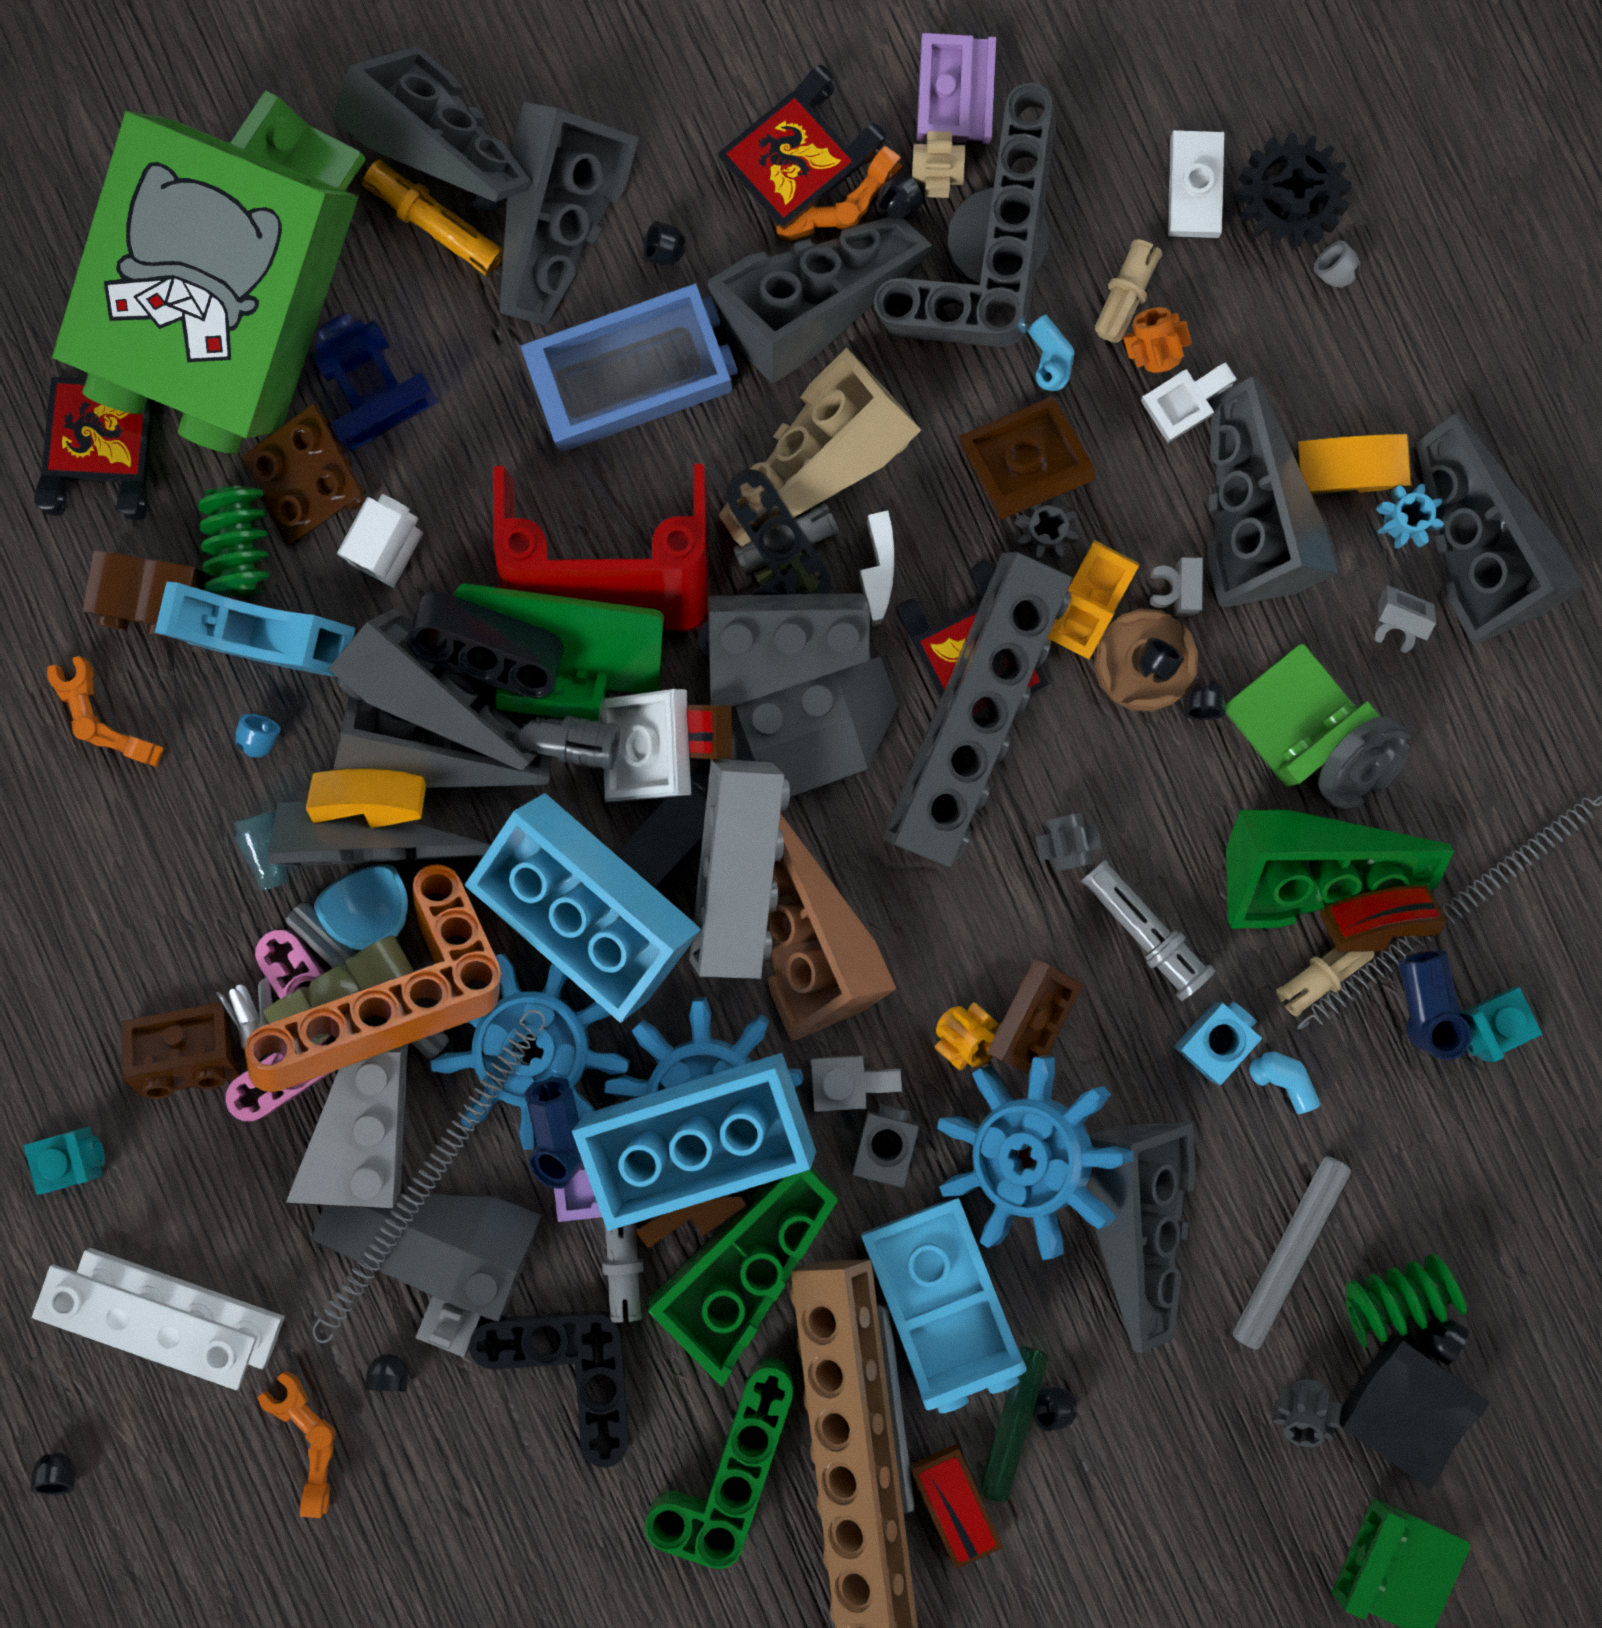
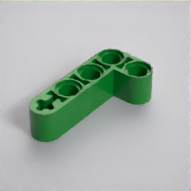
[645,1358,794,1569]

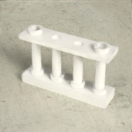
[31,1248,285,1390]

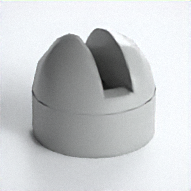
[1314,241,1361,288]

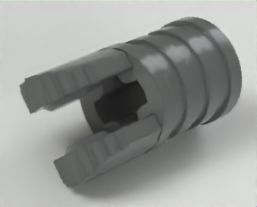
[517,715,620,770]

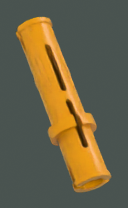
[362,159,504,277]

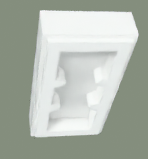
[1168,130,1224,238]

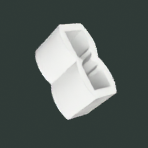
[337,494,423,588]

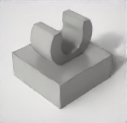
[1150,557,1203,617]
[1375,585,1436,653]
[416,1296,482,1357]

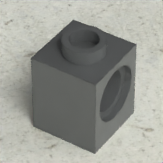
[852,1103,919,1188]

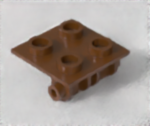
[242,404,366,546]

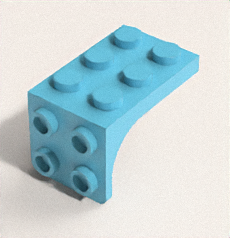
[861,1196,1027,1413]

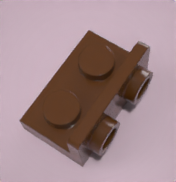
[987,959,1084,1074]
[121,1002,241,1099]

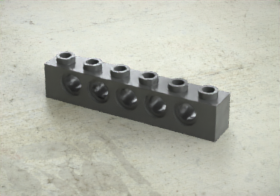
[882,552,1073,868]

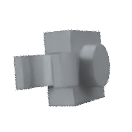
[811,1055,902,1112]

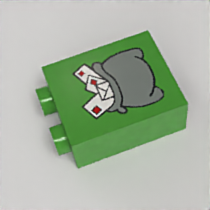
[52,111,359,454]

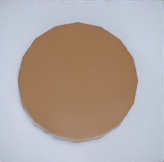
[1094,609,1198,712]

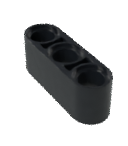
[407,592,564,698]
[615,768,709,890]

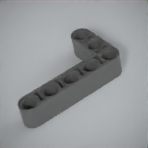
[874,82,1056,347]

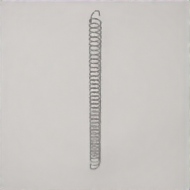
[1297,796,1602,1030]
[313,1010,545,1343]

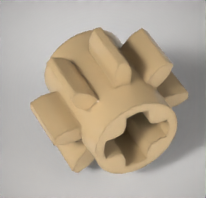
[912,131,965,198]

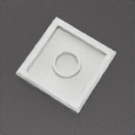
[601,689,691,802]

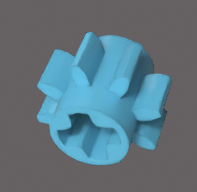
[1376,483,1444,549]

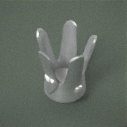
[216,977,272,1057]

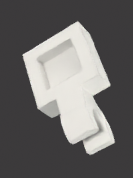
[1141,362,1237,443]

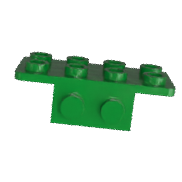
[454,583,664,721]

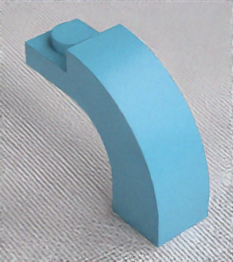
[154,582,355,677]

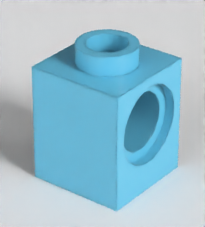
[1173,1001,1262,1086]

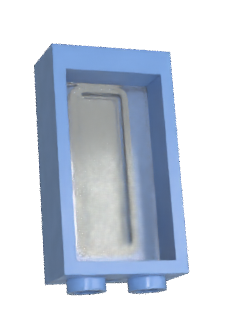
[520,283,738,453]

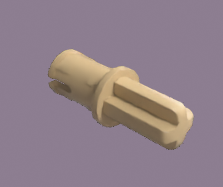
[1095,239,1162,343]
[1276,947,1375,1017]

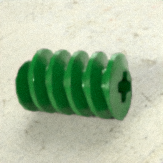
[198,486,271,597]
[1345,1254,1467,1348]

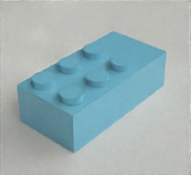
[465,793,702,1023]
[572,1053,816,1231]

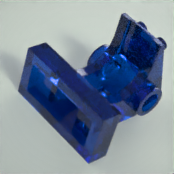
[312,312,439,451]

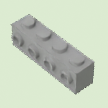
[689,759,790,979]

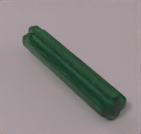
[980,1346,1048,1503]

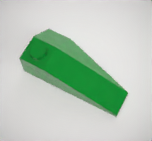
[1226,810,1454,929]

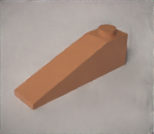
[767,813,897,1041]

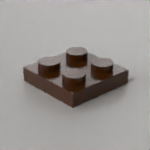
[959,396,1096,520]

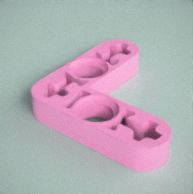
[225,930,332,1121]

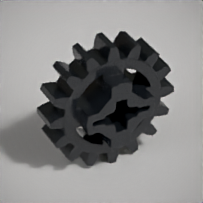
[1236,133,1352,250]

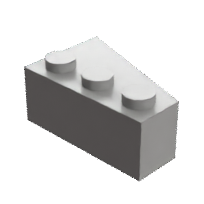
[286,1044,408,1208]

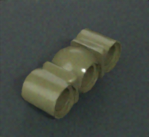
[263,935,414,1045]

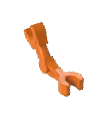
[777,145,903,242]
[47,656,165,767]
[257,1371,336,1518]

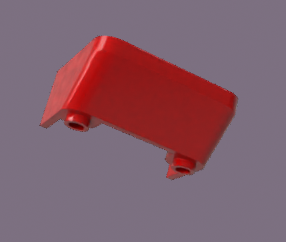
[493,464,709,632]

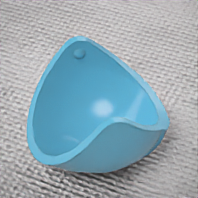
[314,864,408,950]

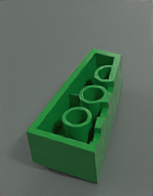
[648,1166,838,1387]

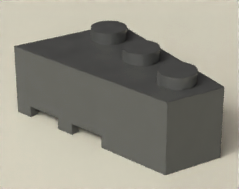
[708,593,870,707]

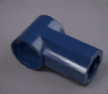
[1398,950,1471,1060]
[524,1076,584,1189]

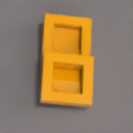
[1298,434,1412,495]
[1048,540,1139,660]
[306,769,426,829]

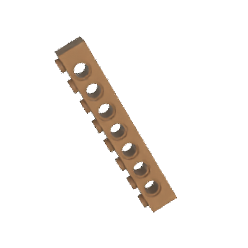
[790,1259,918,1628]

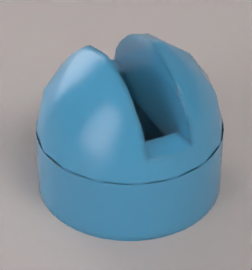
[235,714,281,758]

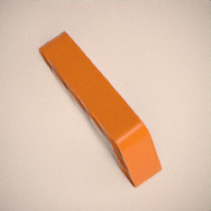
[245,864,501,1092]

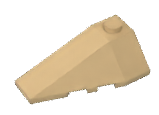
[719,348,921,546]

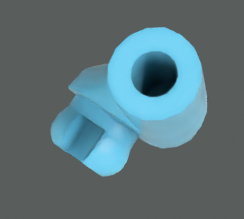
[1027,314,1075,391]
[1249,1051,1321,1114]

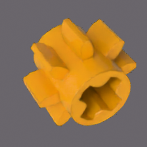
[934,1002,1000,1071]

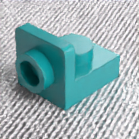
[1460,987,1543,1063]
[23,1126,105,1195]

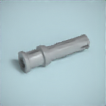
[1080,859,1216,1001]

